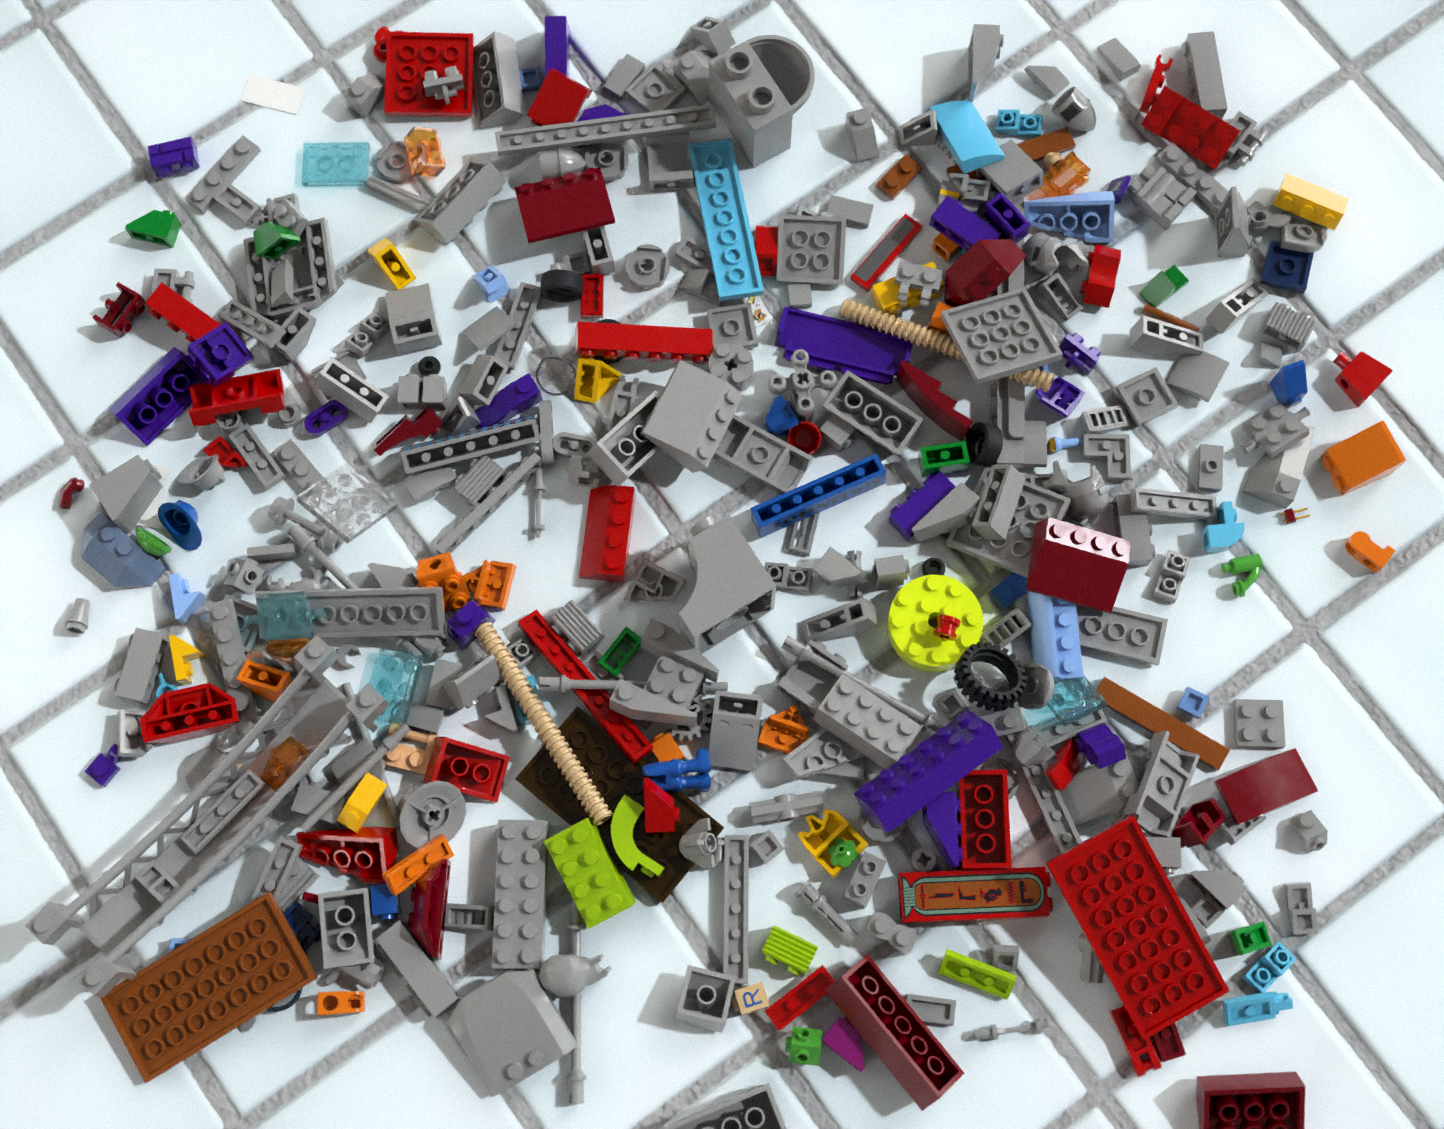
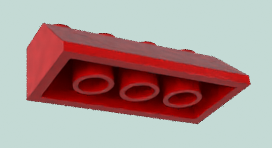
[579,485,636,583]

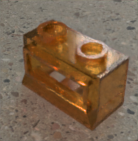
[404,126,446,177]
[1039,150,1091,198]

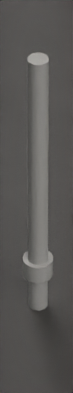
[298,723,411,833]

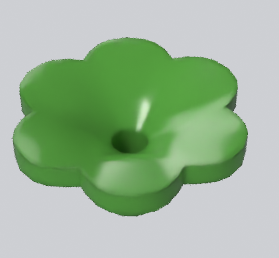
[828,838,858,868]

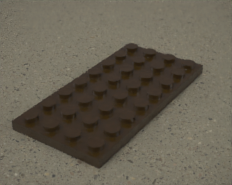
[515,706,724,903]

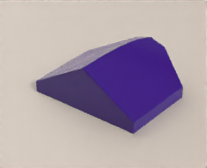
[1035,377,1085,418]

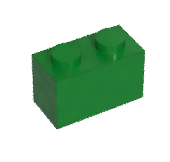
[918,441,970,478]

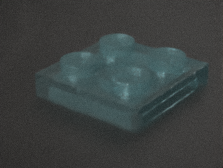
[1047,674,1106,726]

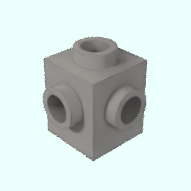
[223,557,265,595]

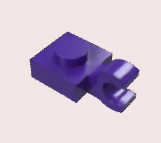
[84,744,122,787]

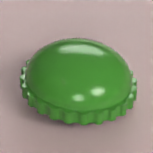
[136,527,172,556]

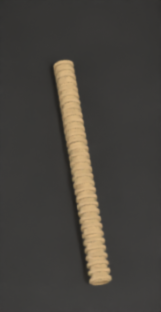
[839,299,1054,392]
[474,622,613,825]

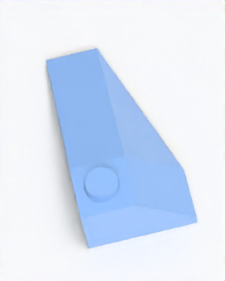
[1024,191,1115,243]

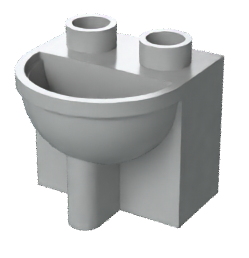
[709,35,815,168]

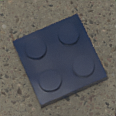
[1260,240,1314,294]

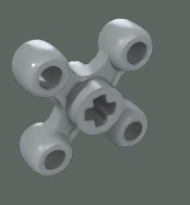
[768,349,837,416]

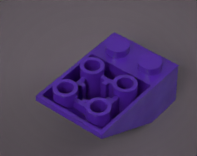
[922,792,963,871]

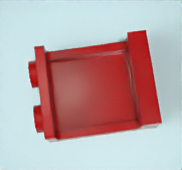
[527,68,593,126]

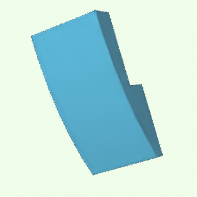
[996,110,1043,138]
[1241,941,1297,994]

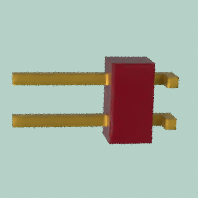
[1281,508,1310,524]

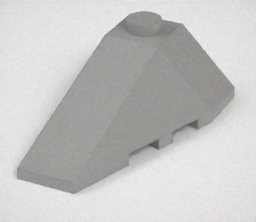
[1242,422,1315,509]

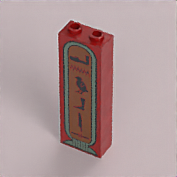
[897,867,1053,924]

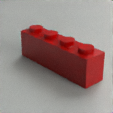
[145,282,221,343]

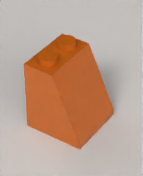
[1321,420,1406,496]

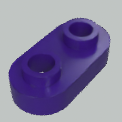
[304,400,348,436]

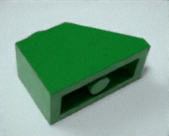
[125,210,182,248]
[253,222,300,260]

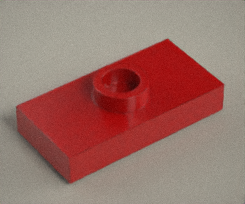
[581,274,604,318]

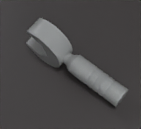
[331,644,362,669]

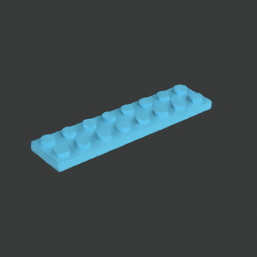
[688,138,764,301]

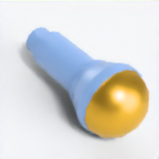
[1047,437,1083,453]

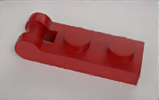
[1109,1006,1162,1078]

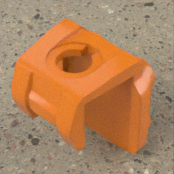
[417,552,470,613]

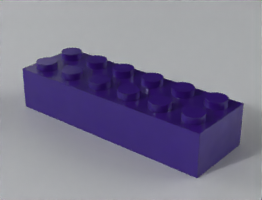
[854,710,1003,833]

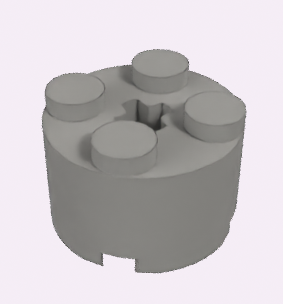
[708,343,754,392]

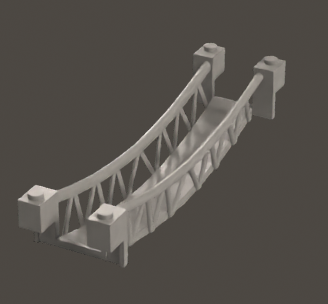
[26,634,390,997]

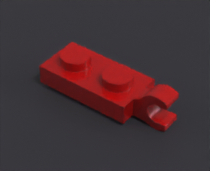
[1139,54,1173,113]

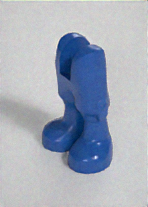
[642,748,711,792]

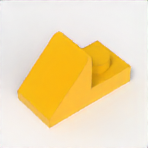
[169,635,206,685]

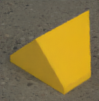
[574,357,624,403]

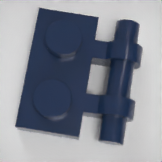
[283,900,321,954]

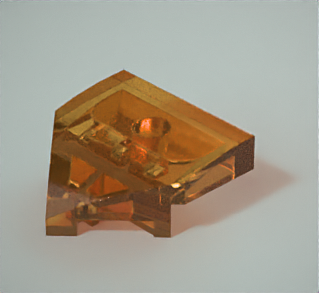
[266,638,312,658]

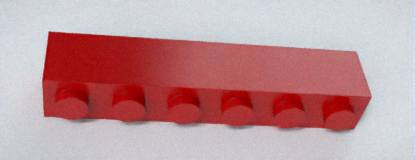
[575,321,713,364]

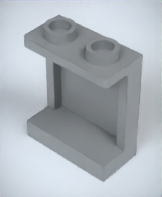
[646,131,694,192]
[976,139,1043,204]
[777,639,848,715]

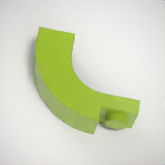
[611,795,664,878]

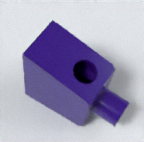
[447,600,496,650]

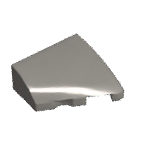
[624,559,686,601]

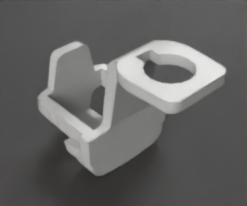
[565,441,606,487]

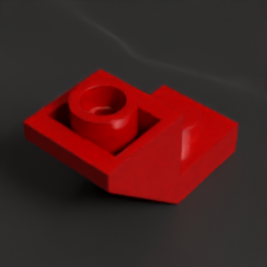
[754,225,778,276]

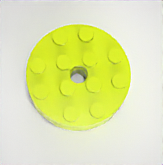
[887,575,983,672]

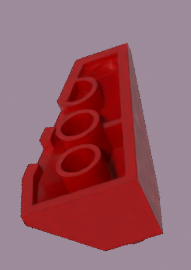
[296,827,399,884]

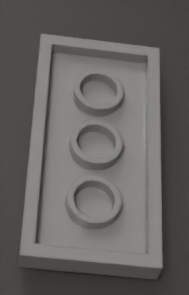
[1076,605,1168,666]

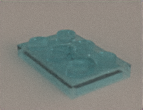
[302,142,370,186]
[369,649,424,725]

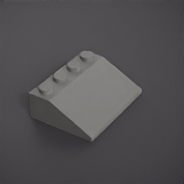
[641,360,744,473]

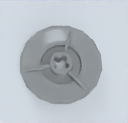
[399,781,466,848]

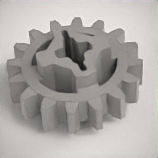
[664,694,712,742]

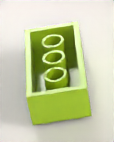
[544,817,636,929]

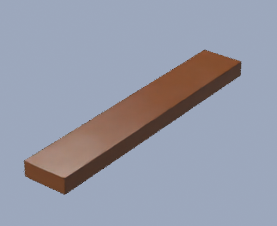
[946,127,1076,182]
[1092,677,1230,771]

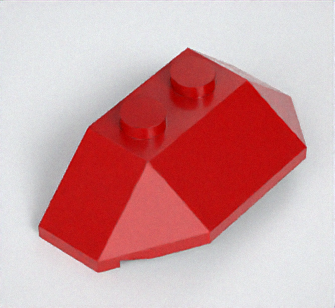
[140,683,240,743]

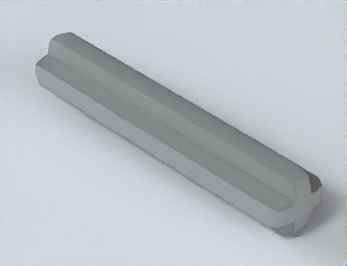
[366,176,427,211]

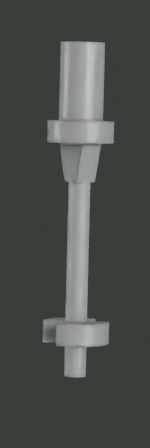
[531,470,546,538]
[974,1019,1048,1040]

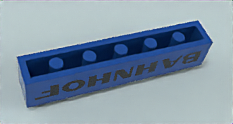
[750,453,886,538]

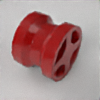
[933,614,961,641]

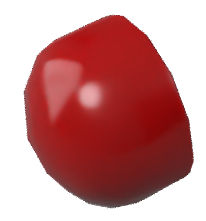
[787,421,822,455]

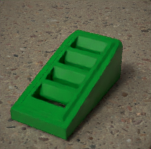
[597,627,641,677]

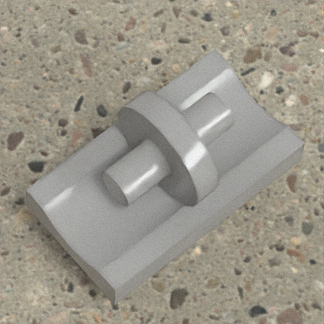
[423,66,465,104]

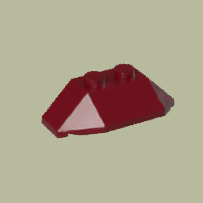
[944,239,1026,307]
[408,859,451,959]

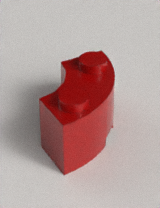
[1079,244,1121,308]

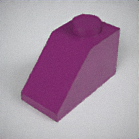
[821,1016,865,1072]

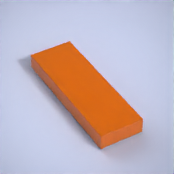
[382,834,454,896]

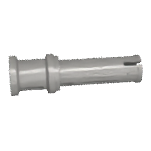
[794,879,859,945]

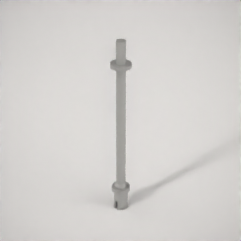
[288,523,424,660]
[781,635,944,732]
[539,675,728,697]
[566,901,587,1104]

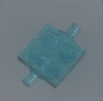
[245,591,326,643]

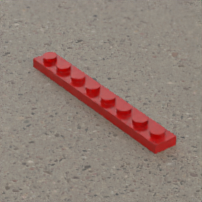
[518,609,653,763]

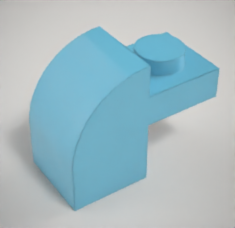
[1202,501,1244,554]

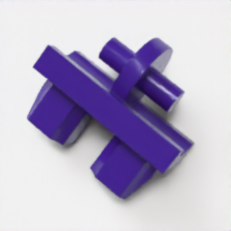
[1059,333,1101,375]

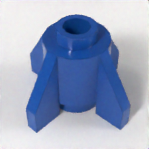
[764,395,801,436]

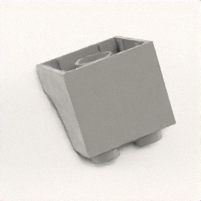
[679,515,776,654]

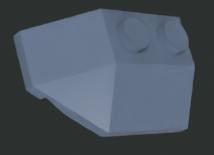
[81,512,167,587]

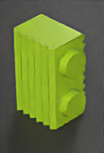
[761,925,818,977]

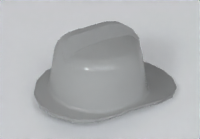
[178,454,226,490]

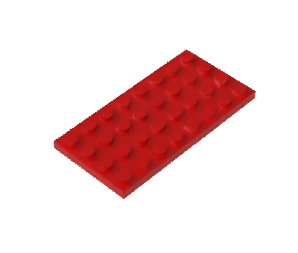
[1045,815,1230,1040]

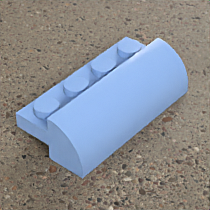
[1026,591,1084,683]

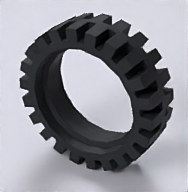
[954,642,1027,712]

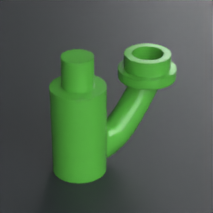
[1222,553,1262,597]

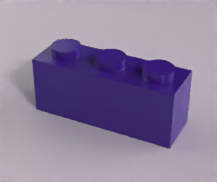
[929,196,1002,251]
[888,471,956,541]

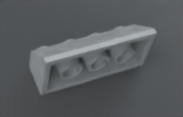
[473,31,525,129]
[414,158,507,243]
[822,370,924,456]

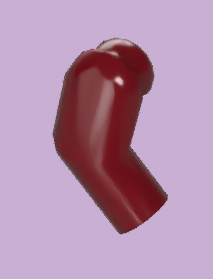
[59,477,85,509]

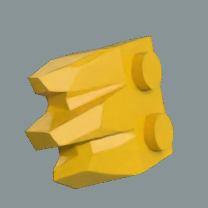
[798,809,869,879]

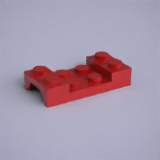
[1140,86,1241,170]
[188,369,285,427]

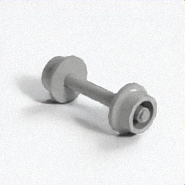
[268,497,346,552]

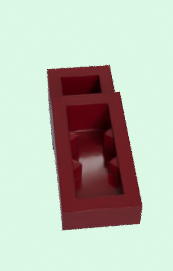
[373,406,443,456]

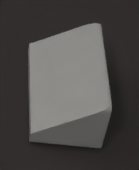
[271,259,293,307]
[815,757,865,781]

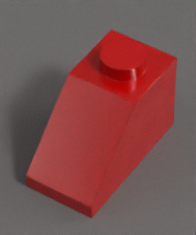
[644,778,680,833]

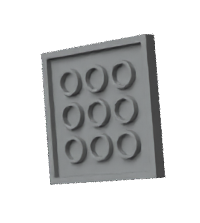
[941,287,1063,385]
[946,467,1071,578]

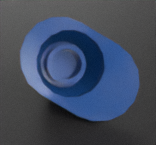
[158,500,202,551]

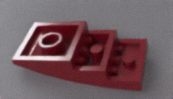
[896,360,973,441]
[1214,748,1318,826]

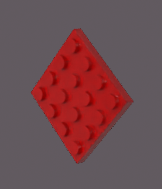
[384,31,474,117]

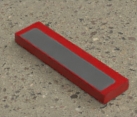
[850,213,923,292]

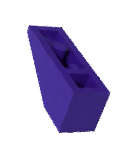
[475,373,543,428]

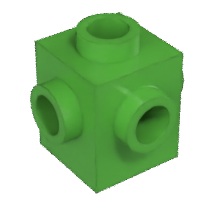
[785,1026,822,1066]

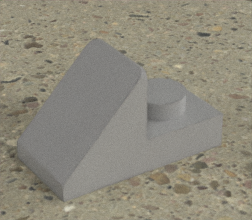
[680,269,723,307]
[484,685,520,735]

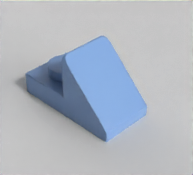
[473,265,509,303]
[169,573,206,625]

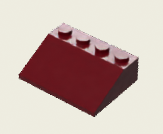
[515,167,616,244]
[1026,517,1131,614]
[1196,1072,1306,1129]

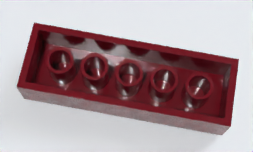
[825,954,964,1111]

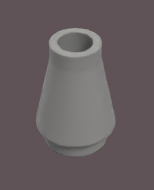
[64,598,90,634]

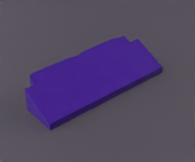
[775,306,913,385]

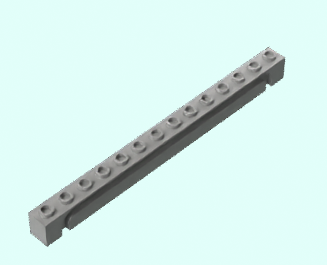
[990,184,1025,471]

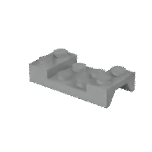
[713,414,812,495]
[1123,731,1200,837]

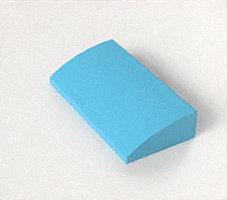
[930,101,1005,174]

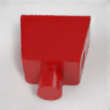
[1332,352,1393,407]

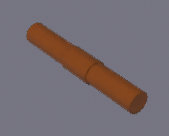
[1142,304,1199,332]

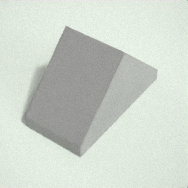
[899,109,937,147]
[442,396,481,436]

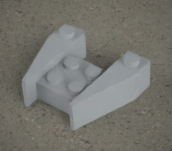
[609,618,719,727]

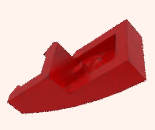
[203,435,249,468]

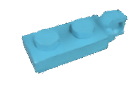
[1222,992,1293,1026]

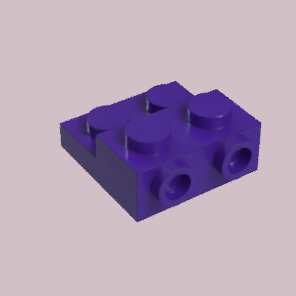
[187,322,254,387]

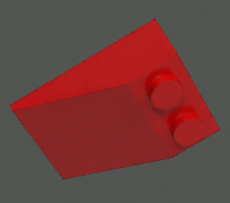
[423,736,510,803]

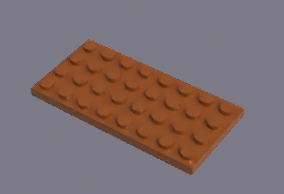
[100,892,318,1083]

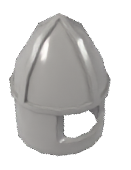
[1051,86,1096,131]
[539,148,586,179]

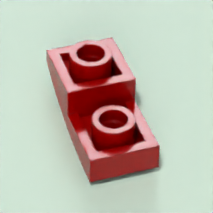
[1045,739,1084,791]

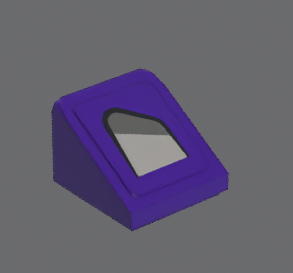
[1107,175,1131,204]

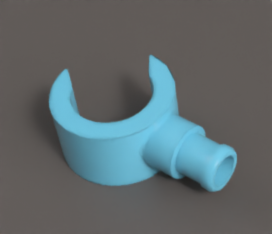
[156,673,179,698]

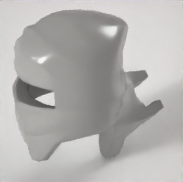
[1024,232,1089,275]
[1043,460,1108,518]
[539,954,612,998]

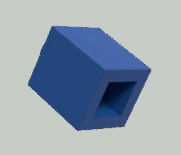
[371,884,401,921]

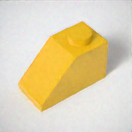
[367,238,416,290]
[336,772,388,833]

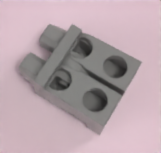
[1126,164,1197,230]

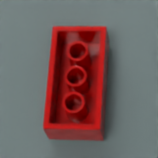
[956,769,1012,869]

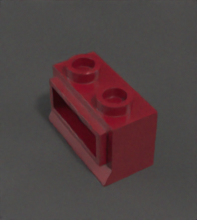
[92,282,145,337]
[1172,798,1226,848]

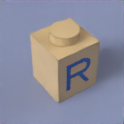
[731,982,770,1016]

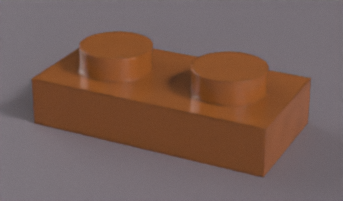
[877,154,922,200]

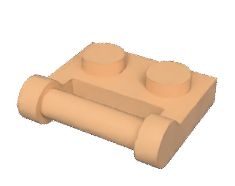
[383,722,438,776]

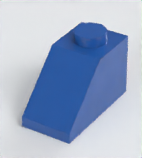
[1269,360,1308,407]

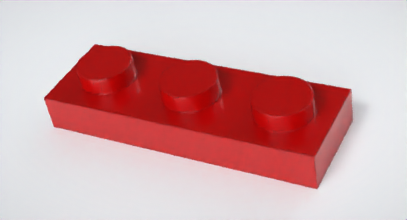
[764,965,835,1031]

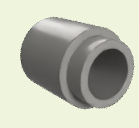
[414,635,450,659]

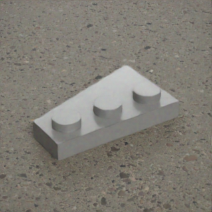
[781,727,865,780]

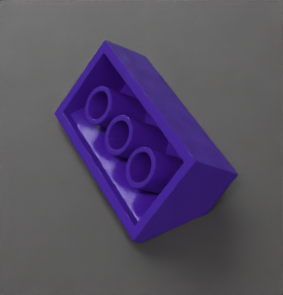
[108,347,206,446]

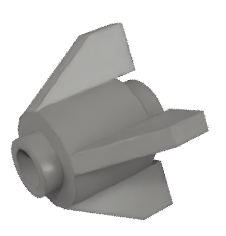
[1012,725,1056,768]
[679,818,725,868]

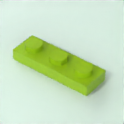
[938,949,1017,1000]

